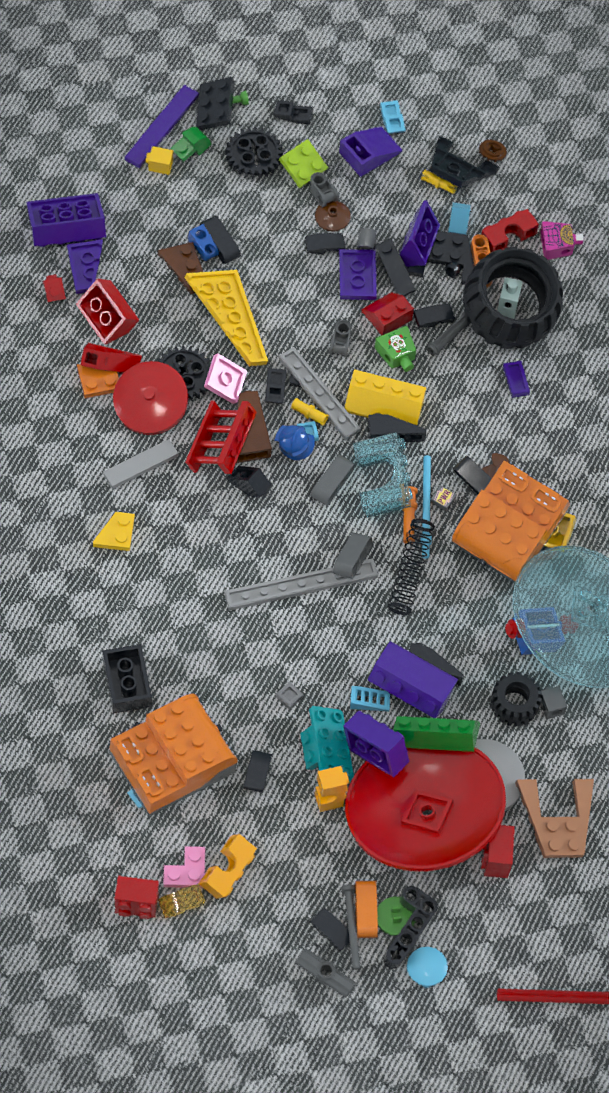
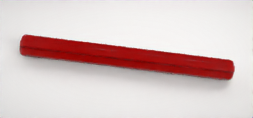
[496,988,609,1004]

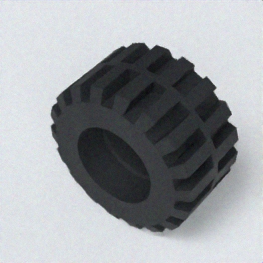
[490,672,542,726]

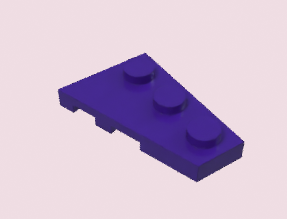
[67,239,103,294]

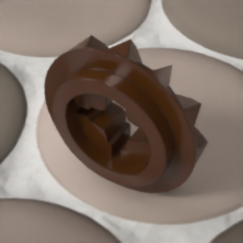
[479,140,507,163]

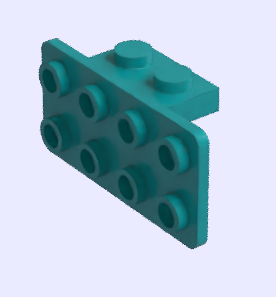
[300,706,354,784]

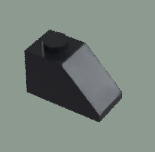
[226,466,272,498]

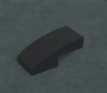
[274,100,314,125]
[305,233,346,255]
[413,304,456,328]
[265,368,286,404]
[243,750,272,793]
[309,907,350,951]

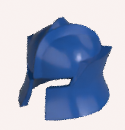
[275,425,315,460]

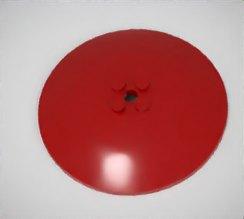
[345,747,506,871]

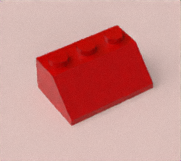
[76,279,140,345]

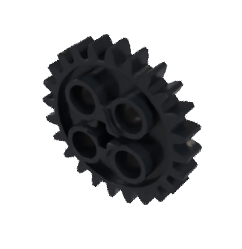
[225,126,283,179]
[157,345,211,402]

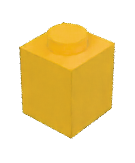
[146,146,173,175]

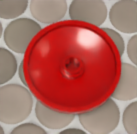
[113,361,188,435]

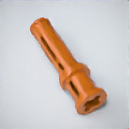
[401,486,418,544]

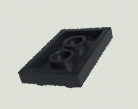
[196,77,235,131]

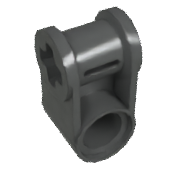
[310,172,339,207]
[357,228,377,250]
[329,320,352,357]

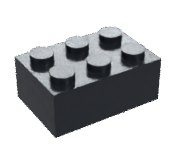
[102,644,152,713]

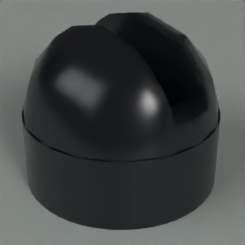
[445,262,461,278]

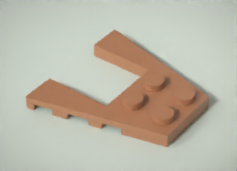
[515,779,594,858]

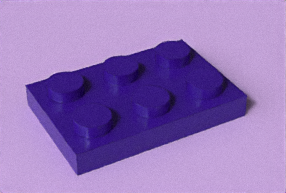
[339,249,377,300]

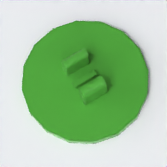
[377,897,416,936]

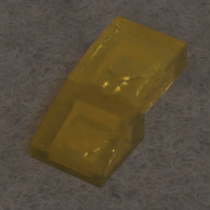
[158,884,206,918]

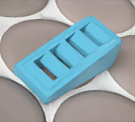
[350,686,390,712]

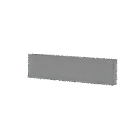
[103,439,178,489]

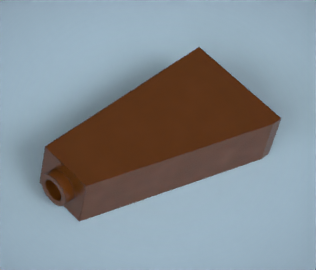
[236,390,272,463]

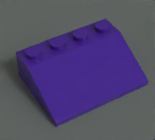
[26,193,106,247]

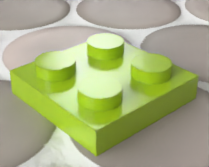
[279,139,328,188]

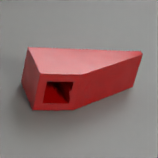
[80,343,142,372]

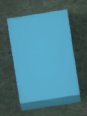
[448,202,471,235]

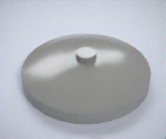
[475,739,525,811]

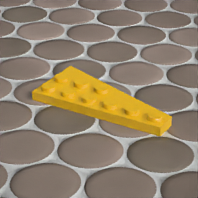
[184,270,268,366]

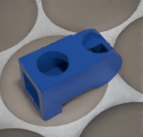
[188,224,219,261]

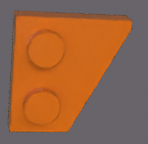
[77,364,119,398]

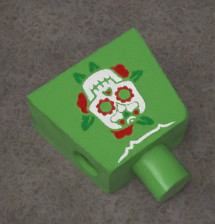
[374,326,416,372]

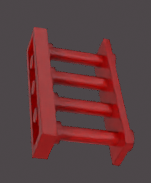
[185,400,257,474]

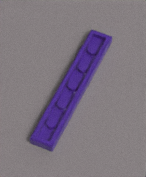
[125,85,199,169]

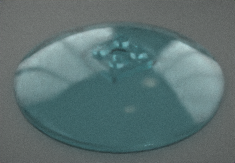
[513,546,609,688]

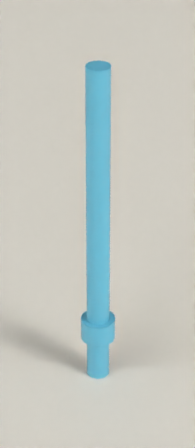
[420,456,432,559]

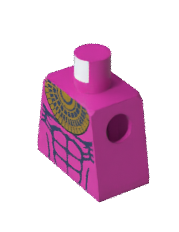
[540,222,583,260]

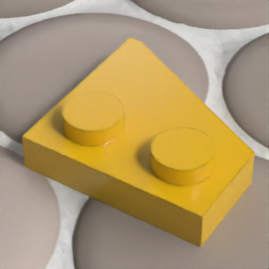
[93,512,135,551]

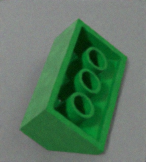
[393,716,480,752]

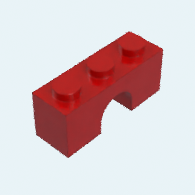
[481,209,539,253]

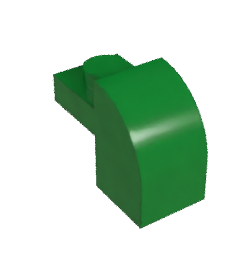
[170,127,212,163]

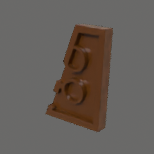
[158,242,203,294]

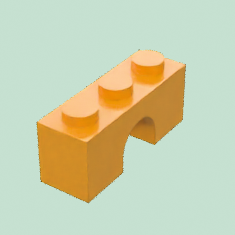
[315,766,349,812]
[198,834,257,899]

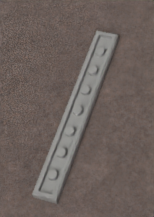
[224,559,378,611]

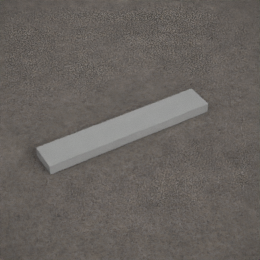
[279,347,361,441]

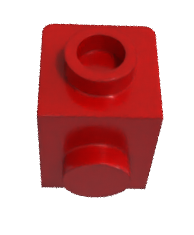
[42,274,66,302]

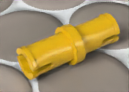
[421,169,458,194]
[291,398,329,426]

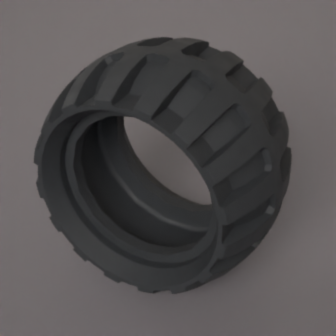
[463,247,563,349]

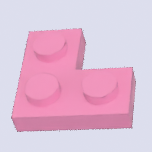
[164,847,205,888]

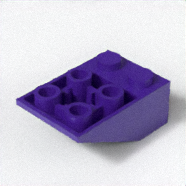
[339,126,403,177]

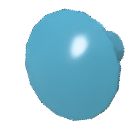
[406,946,448,988]

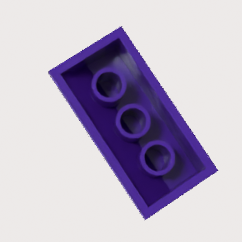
[368,641,458,718]

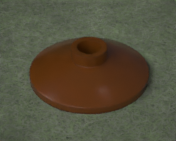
[315,200,351,232]

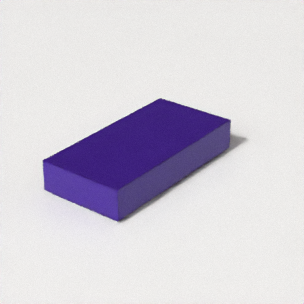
[503,361,530,398]

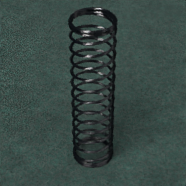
[387,518,435,615]

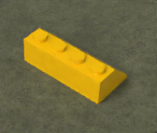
[344,369,427,425]

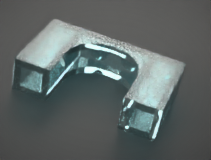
[353,432,413,517]

